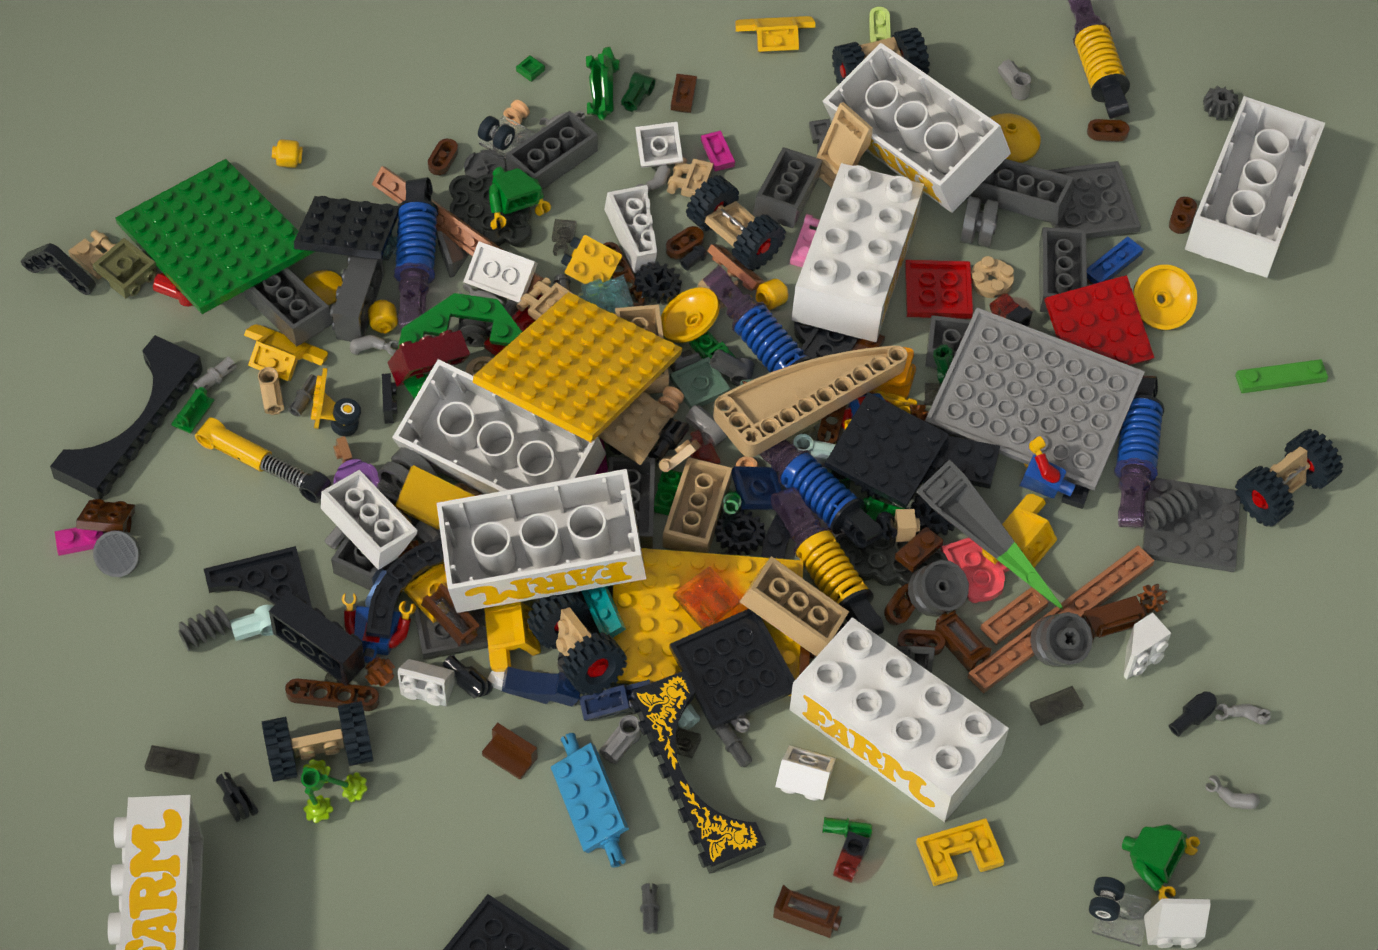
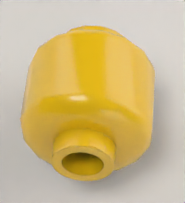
[272,139,303,168]
[756,278,788,310]
[368,300,398,333]

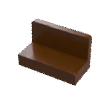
[482,722,538,779]

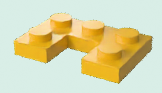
[916,818,1004,886]

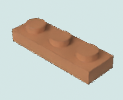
[707,244,765,291]
[980,587,1049,645]

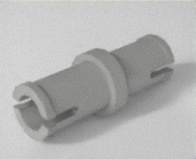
[193,356,237,390]

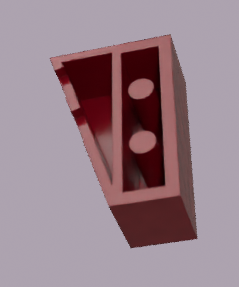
[387,330,470,387]

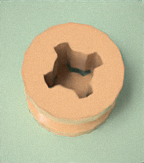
[503,100,530,127]
[657,386,684,414]

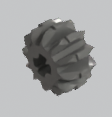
[1203,85,1239,121]

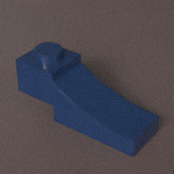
[501,667,580,707]
[579,679,653,721]

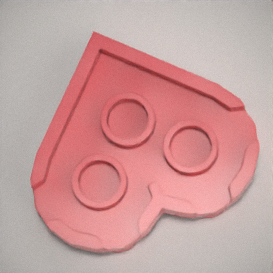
[941,538,1010,603]

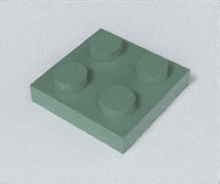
[670,357,731,409]

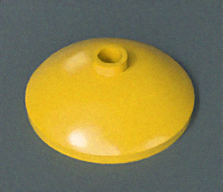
[990,113,1041,163]
[1133,265,1197,330]
[661,287,720,343]

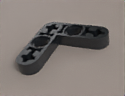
[21,243,96,295]

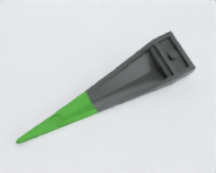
[916,460,1063,609]

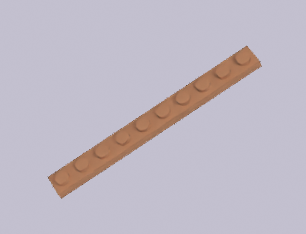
[372,166,544,293]
[967,545,1155,694]

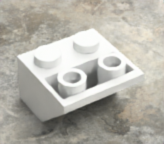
[1124,612,1171,680]
[398,659,455,706]

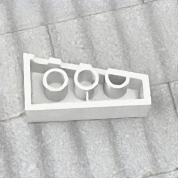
[604,185,657,273]

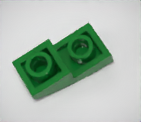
[689,331,736,359]
[654,470,683,516]

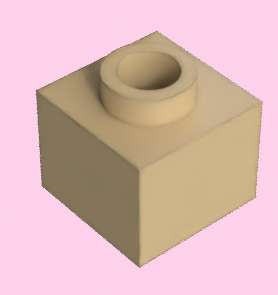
[894,509,920,542]

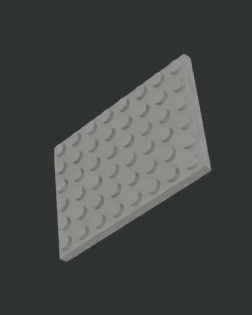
[925,308,1145,491]

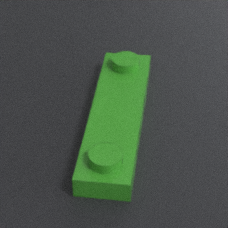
[1235,359,1328,393]

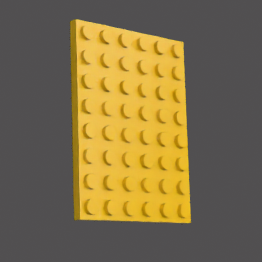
[472,292,682,443]
[612,548,803,696]

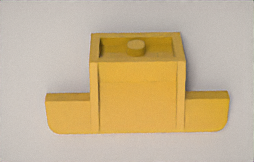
[735,16,815,52]
[244,324,328,381]
[982,494,1057,568]
[484,602,541,672]

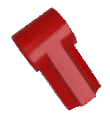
[153,273,192,307]

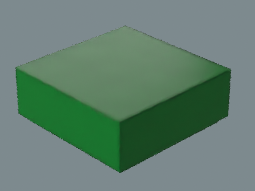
[516,55,545,82]

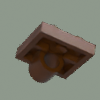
[76,499,135,533]

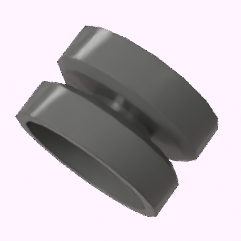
[960,196,999,248]
[378,447,436,497]
[908,560,969,617]
[1030,612,1093,667]

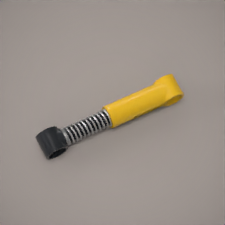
[195,417,331,503]

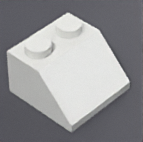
[635,122,683,168]
[775,745,836,801]
[1144,899,1211,949]

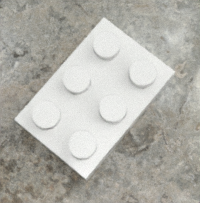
[463,242,538,303]

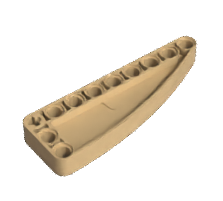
[713,346,908,457]

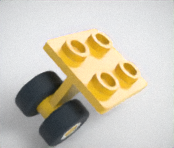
[561,235,622,293]
[311,368,361,436]

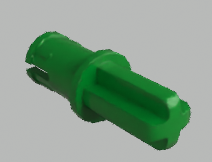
[723,490,742,514]
[822,817,872,838]

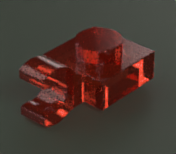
[690,430,720,465]

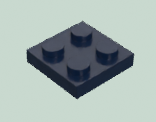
[732,466,786,510]

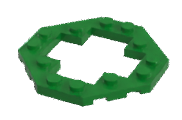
[398,293,522,399]

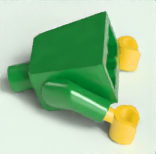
[489,167,551,230]
[1122,824,1200,900]

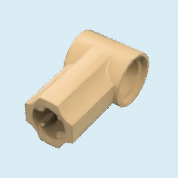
[258,367,284,415]

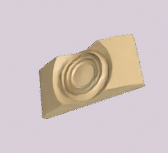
[816,102,872,188]

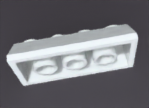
[321,470,418,570]

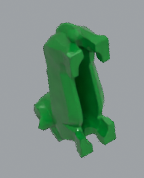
[586,47,620,120]

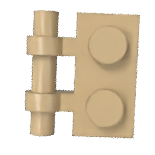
[667,157,714,197]
[68,230,116,280]
[516,277,573,320]
[659,439,701,472]

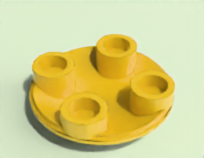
[303,270,343,305]

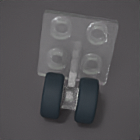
[478,116,536,159]
[1089,877,1151,947]

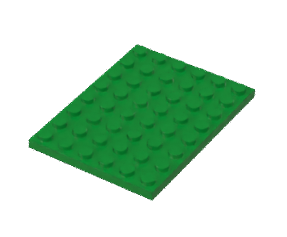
[115,159,315,314]

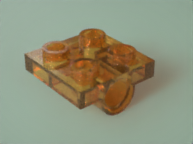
[673,566,740,629]

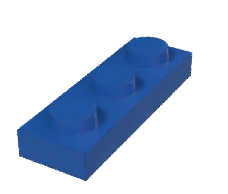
[1087,236,1144,284]

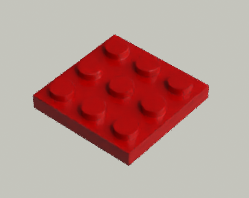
[905,260,973,319]

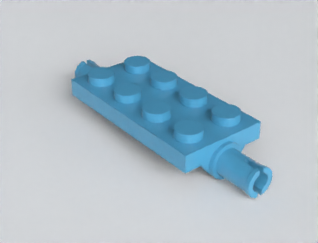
[551,733,629,868]

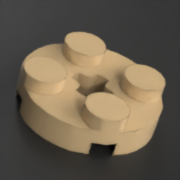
[971,256,1014,298]

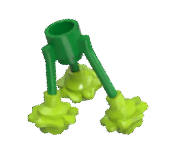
[301,759,368,823]

